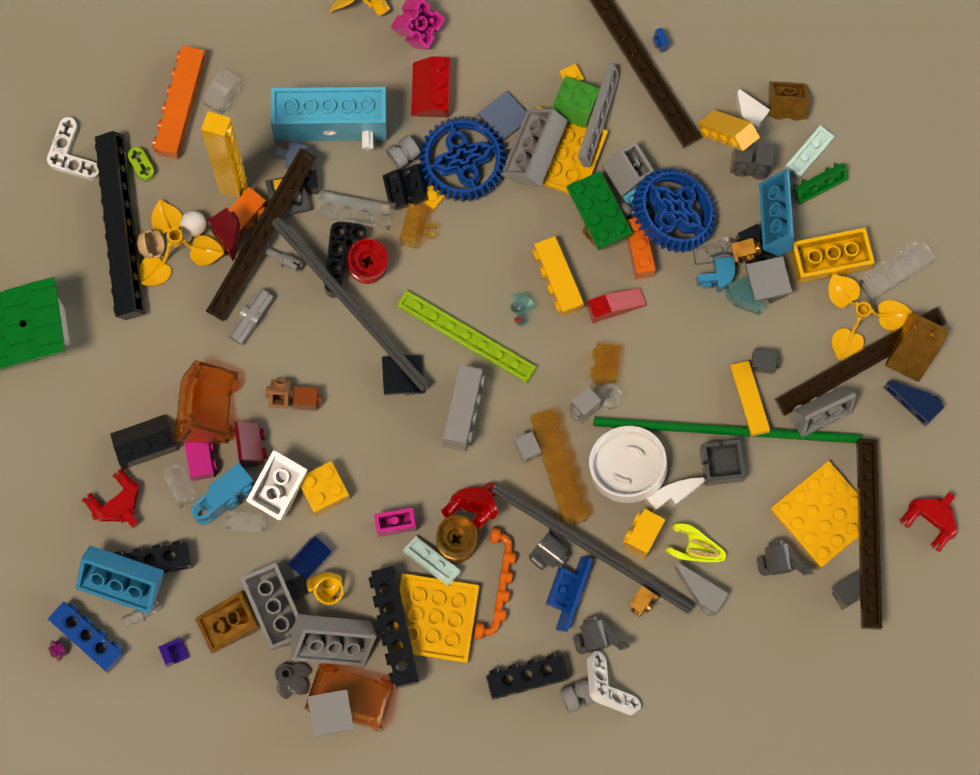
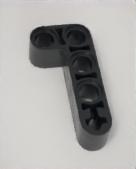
[324,222,367,298]

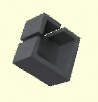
[730,143,774,179]
[699,440,746,486]

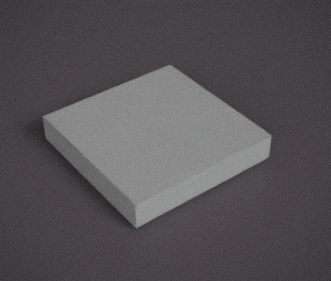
[745,256,792,302]
[308,690,354,737]

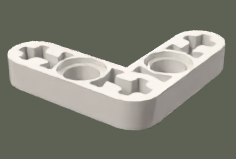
[47,117,99,181]
[587,651,641,715]

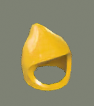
[306,571,344,605]

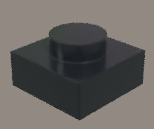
[306,170,318,194]
[285,574,310,600]

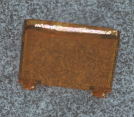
[175,360,240,443]
[305,663,395,732]

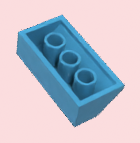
[759,169,794,257]
[76,545,164,614]

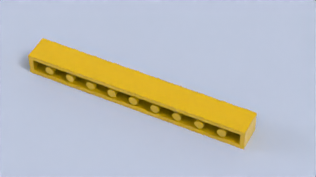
[201,111,248,198]

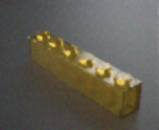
[530,409,590,527]

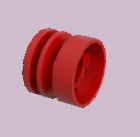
[347,238,388,284]

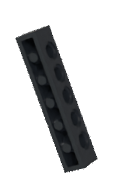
[368,566,420,689]

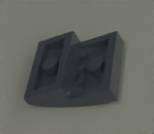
[382,164,429,211]
[382,355,424,395]

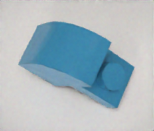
[696,257,735,293]

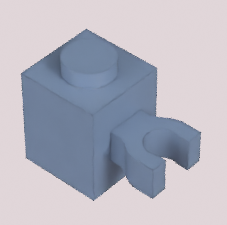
[274,142,310,169]

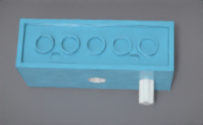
[271,87,387,151]

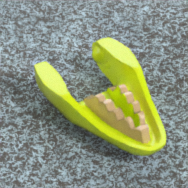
[665,524,726,562]

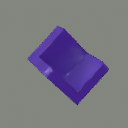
[158,638,189,667]

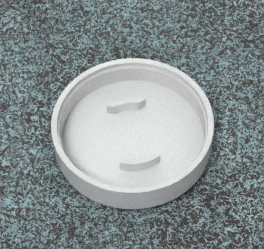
[589,426,667,503]

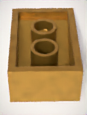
[885,314,949,382]
[195,591,261,653]

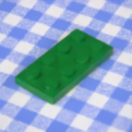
[566,171,633,251]

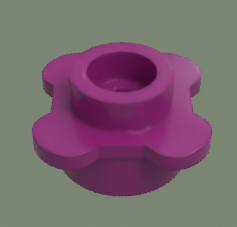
[48,640,65,661]

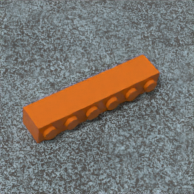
[152,45,206,160]

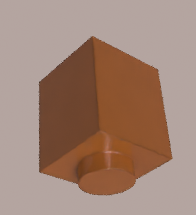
[293,386,322,411]

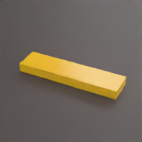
[730,361,770,437]

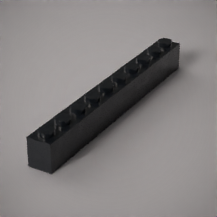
[95,131,145,320]

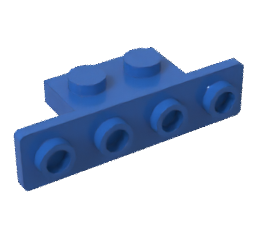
[546,557,593,632]

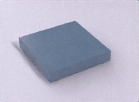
[478,90,526,142]

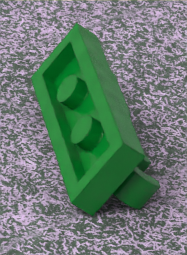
[793,163,848,204]

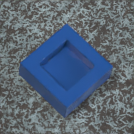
[652,28,669,53]

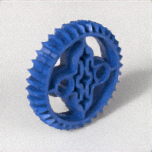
[419,116,507,202]
[631,167,717,253]

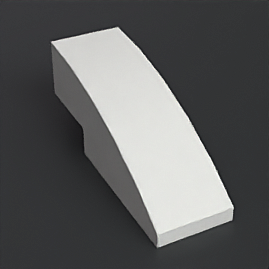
[644,477,705,513]

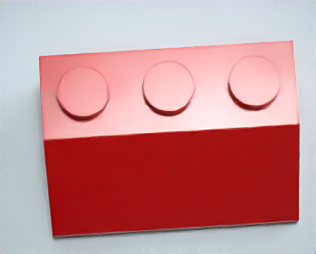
[411,56,450,118]

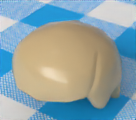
[137,230,165,258]

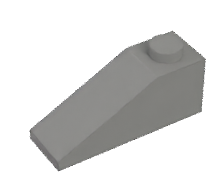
[674,563,729,616]

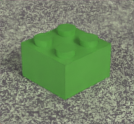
[552,76,600,129]

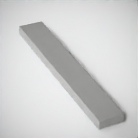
[578,64,620,167]

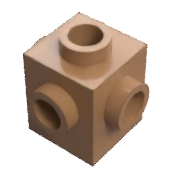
[266,378,294,409]

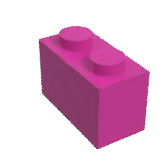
[184,436,218,481]
[374,507,416,537]

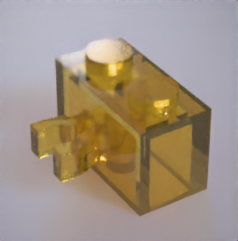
[400,203,438,249]
[589,343,620,387]

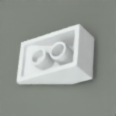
[246,450,308,520]

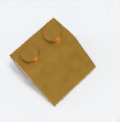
[768,81,810,121]

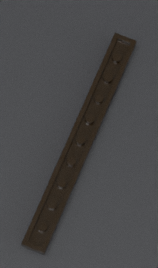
[589,0,700,148]
[206,148,318,321]
[774,307,946,416]
[856,438,882,630]

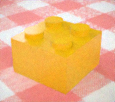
[300,461,350,517]
[623,509,665,560]

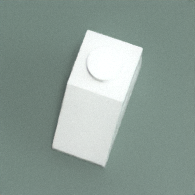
[735,89,770,131]

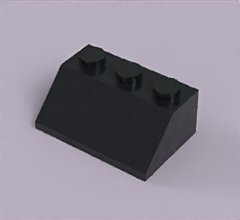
[110,415,178,470]

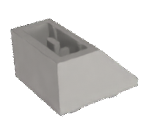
[602,142,654,197]

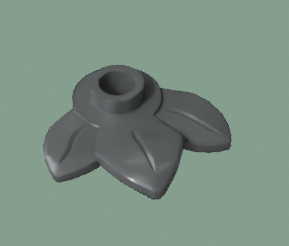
[275,663,312,699]

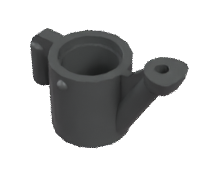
[529,515,569,570]
[757,540,814,576]
[573,616,630,654]

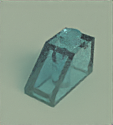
[725,276,765,315]

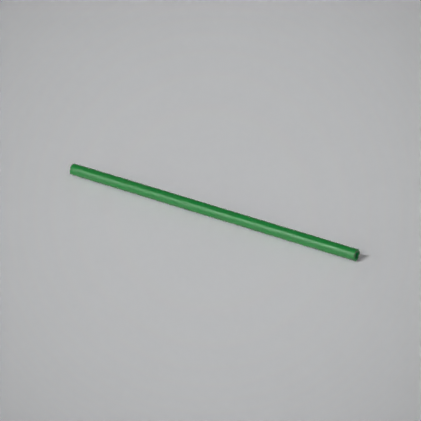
[593,417,862,444]

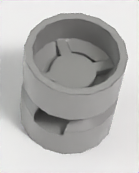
[385,135,421,169]
[560,679,595,713]

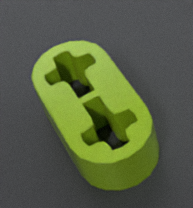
[128,147,155,182]

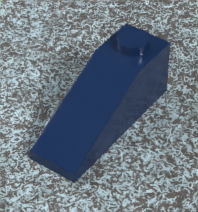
[883,381,944,427]

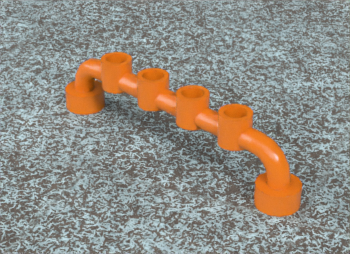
[474,527,516,640]

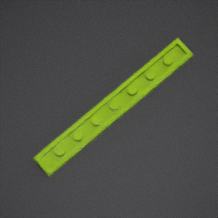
[396,290,537,384]

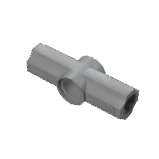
[228,288,273,345]

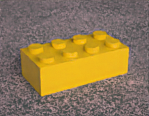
[790,227,875,284]

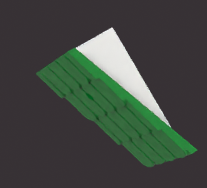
[0,277,70,370]

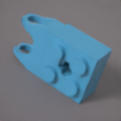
[191,462,255,525]

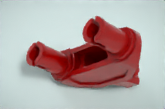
[82,469,139,528]
[441,482,498,529]
[899,492,957,552]

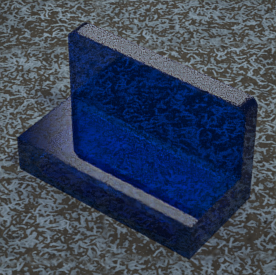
[286,535,331,580]

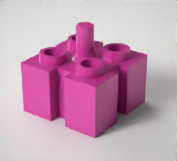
[391,0,445,49]

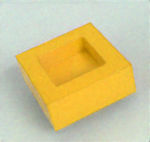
[559,63,584,82]
[422,185,445,211]

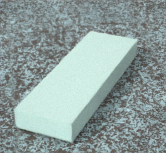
[785,125,835,179]
[403,536,461,586]

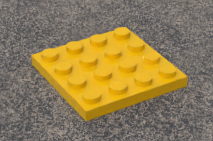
[537,106,608,195]
[770,461,859,569]
[392,573,479,663]

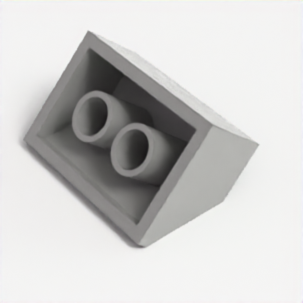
[790,387,856,437]

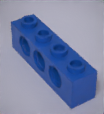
[48,601,124,673]

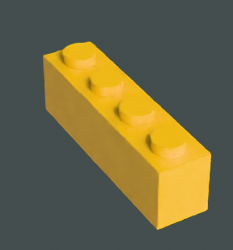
[697,110,760,151]
[532,236,584,317]

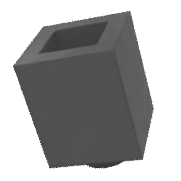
[751,348,780,374]

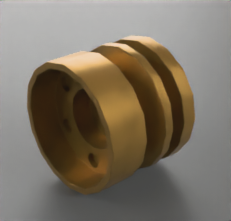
[436,515,477,563]

